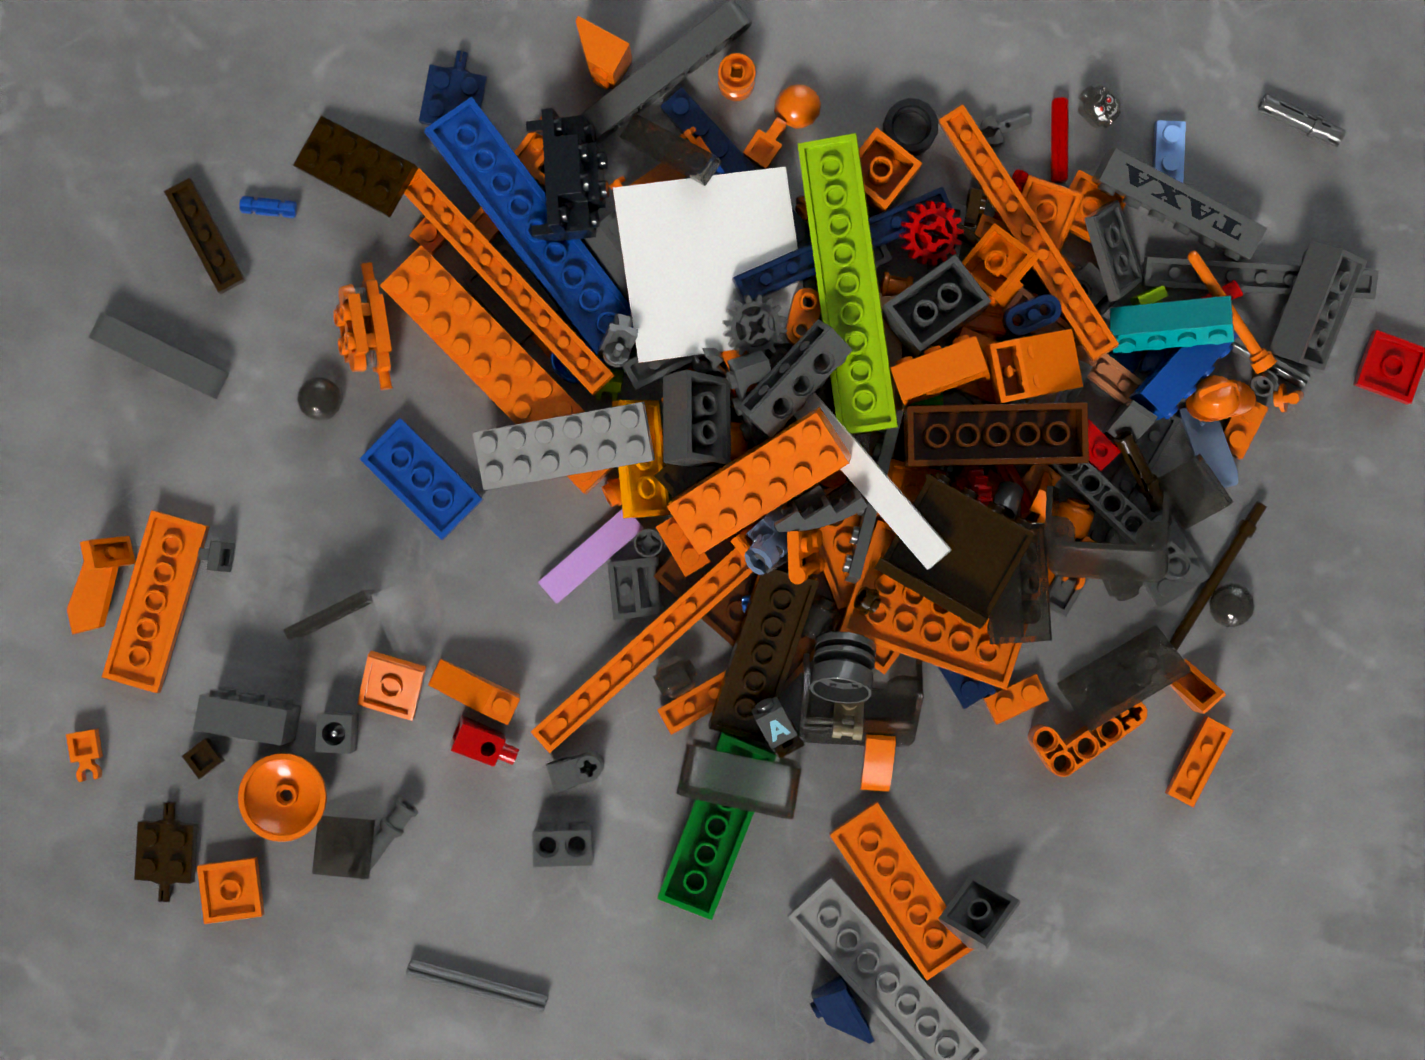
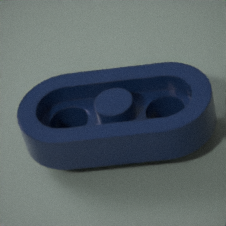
[1002,294,1061,335]

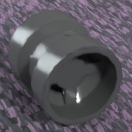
[634,529,664,558]

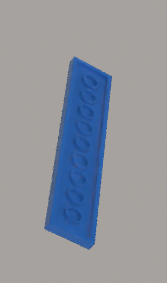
[424,97,633,364]

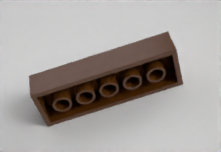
[904,402,1089,467]

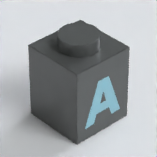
[751,696,797,749]

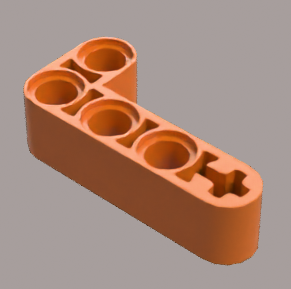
[1028,698,1147,777]

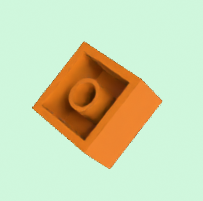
[859,127,922,213]

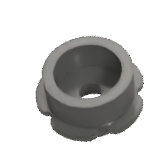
[1251,371,1280,397]

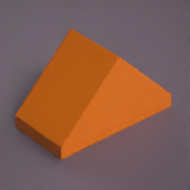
[1164,658,1226,714]

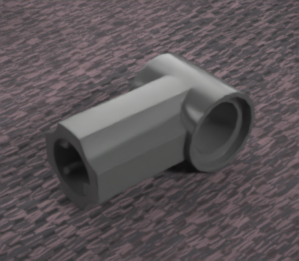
[992,481,1024,520]

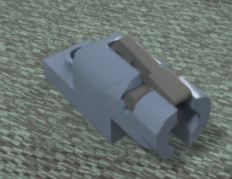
[745,503,788,575]

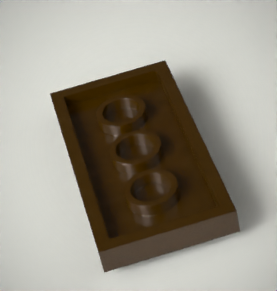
[293,116,418,218]

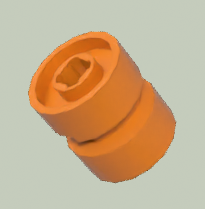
[718,53,756,102]

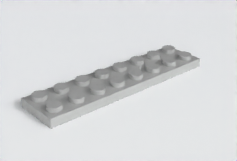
[787,876,988,1060]

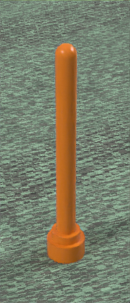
[1187,251,1277,374]

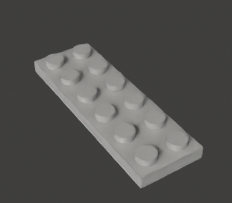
[472,401,655,490]

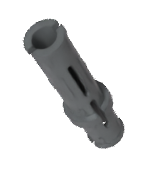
[1258,94,1346,147]

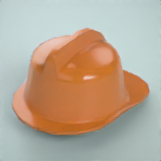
[1186,375,1256,422]

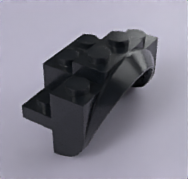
[526,108,610,241]

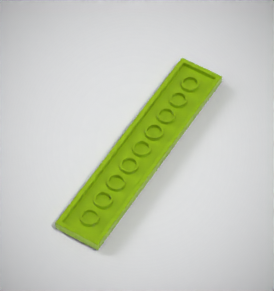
[798,133,898,434]

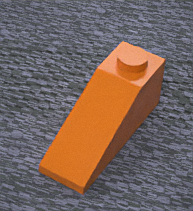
[428,658,520,725]

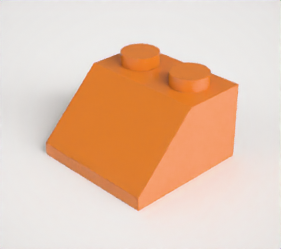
[575,16,632,90]

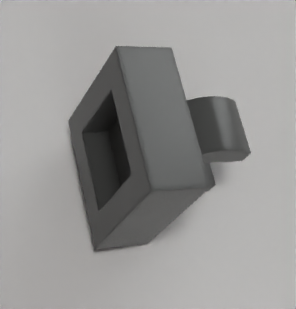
[197,541,235,572]

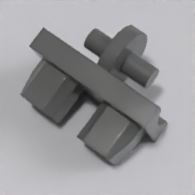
[597,314,638,367]

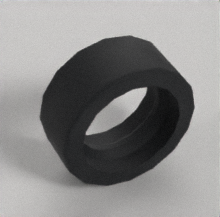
[882,98,939,157]

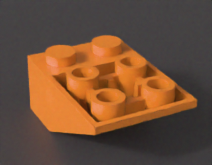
[984,329,1084,404]

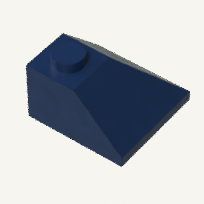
[810,975,875,1044]

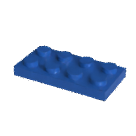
[359,418,484,540]

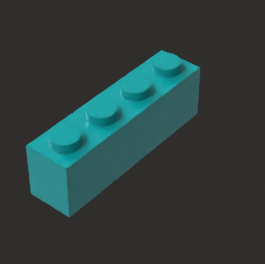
[1110,296,1234,353]

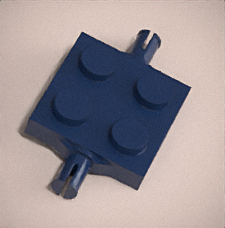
[419,50,487,125]

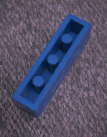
[1129,332,1238,421]

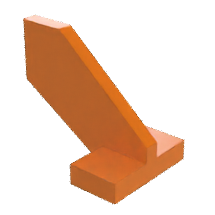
[67,536,136,635]

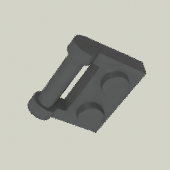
[607,557,665,620]

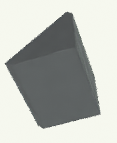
[938,873,1021,949]

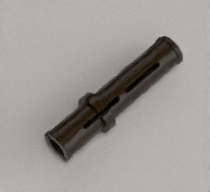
[1114,431,1168,512]

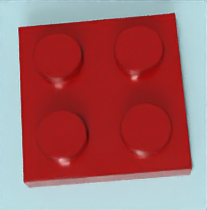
[1353,330,1425,405]

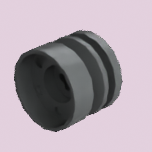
[810,631,876,704]

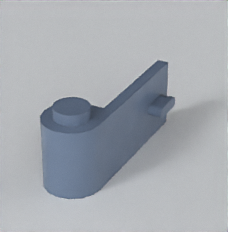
[1178,407,1238,493]

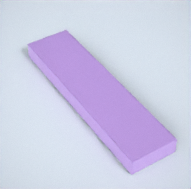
[538,510,644,604]

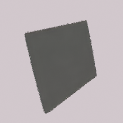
[774,480,868,532]

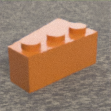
[890,335,991,406]

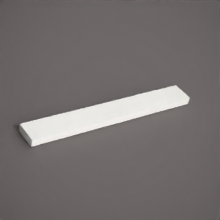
[794,376,952,570]

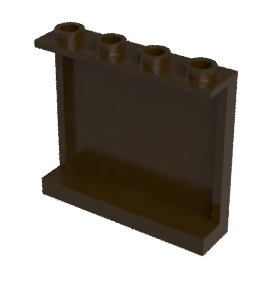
[874,471,1037,629]

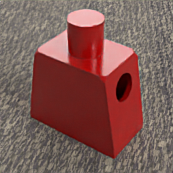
[450,715,519,767]

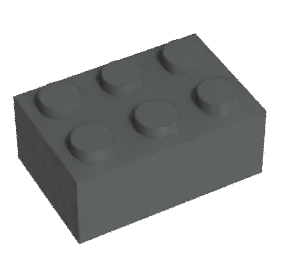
[882,254,991,359]
[193,687,301,746]

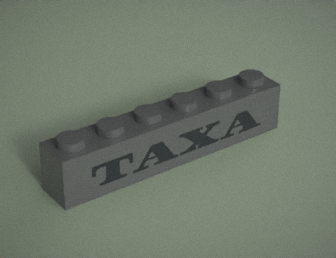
[1092,148,1267,262]

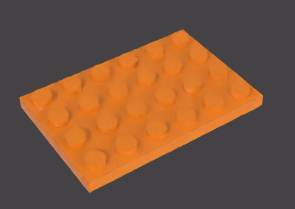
[839,520,1043,690]

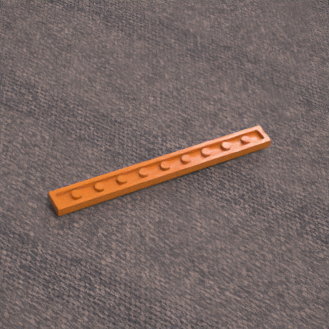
[938,104,1119,361]
[404,168,614,396]
[531,548,753,753]

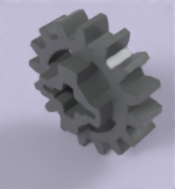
[722,294,787,355]

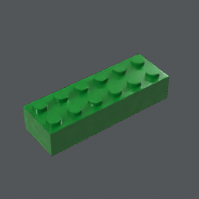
[657,732,777,921]

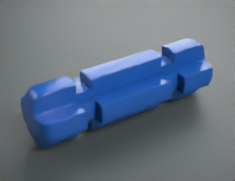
[239,196,298,218]

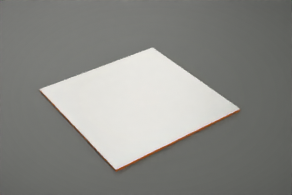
[613,166,806,363]

